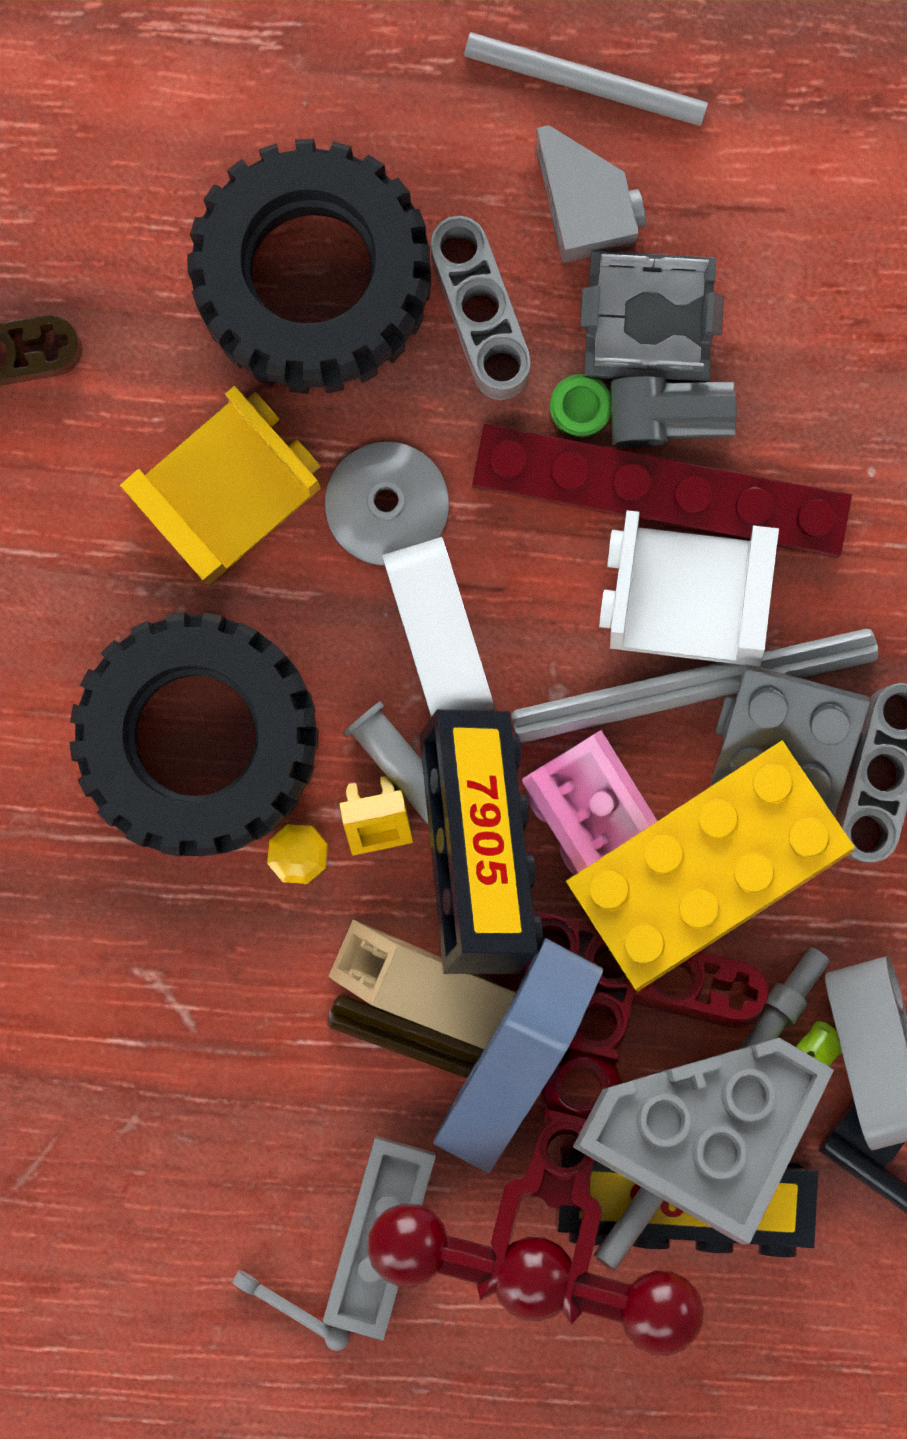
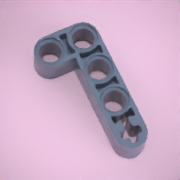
[432,938,603,1173]

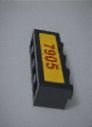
[419,709,543,974]
[555,1148,818,1257]

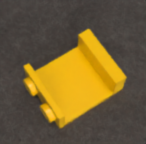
[120,386,321,586]

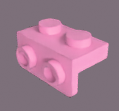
[522,730,657,875]

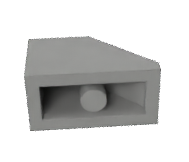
[535,125,646,264]

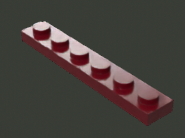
[472,424,852,558]

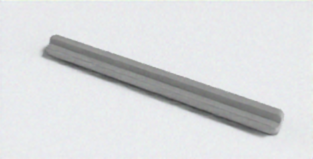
[511,628,878,743]

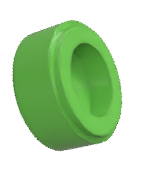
[549,374,611,439]

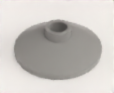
[325,442,449,566]

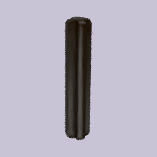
[327,996,484,1078]

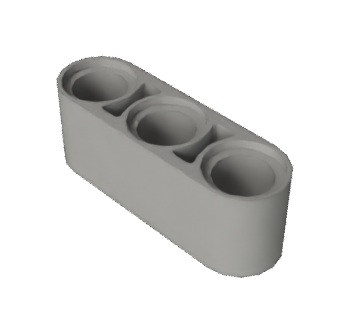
[430,216,531,400]
[836,683,907,863]
[825,956,907,1151]

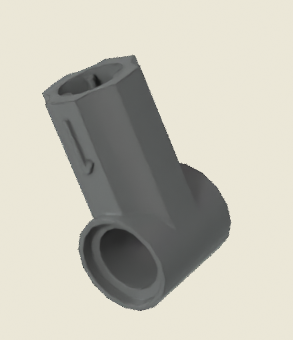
[611,376,737,448]

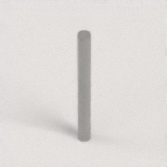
[464,32,708,126]

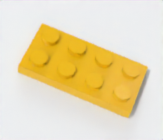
[566,740,855,991]

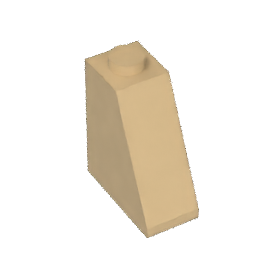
[328,919,517,1049]

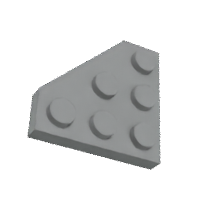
[573,1038,834,1244]

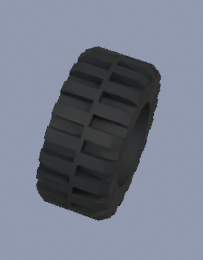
[187,139,431,394]
[69,612,319,857]

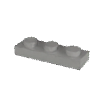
[322,1136,436,1341]

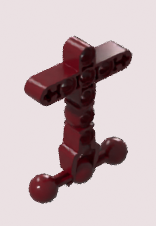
[367,910,768,1356]

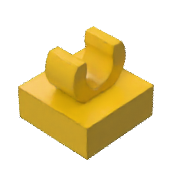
[339,776,413,856]

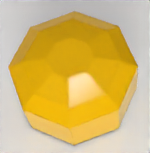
[267,824,329,884]

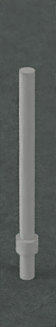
[593,947,830,1271]

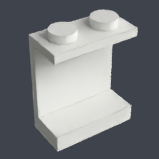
[599,510,779,667]

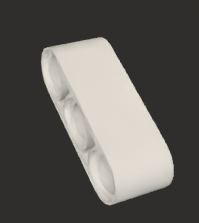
[382,537,495,717]

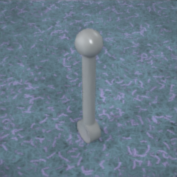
[232,1270,349,1351]

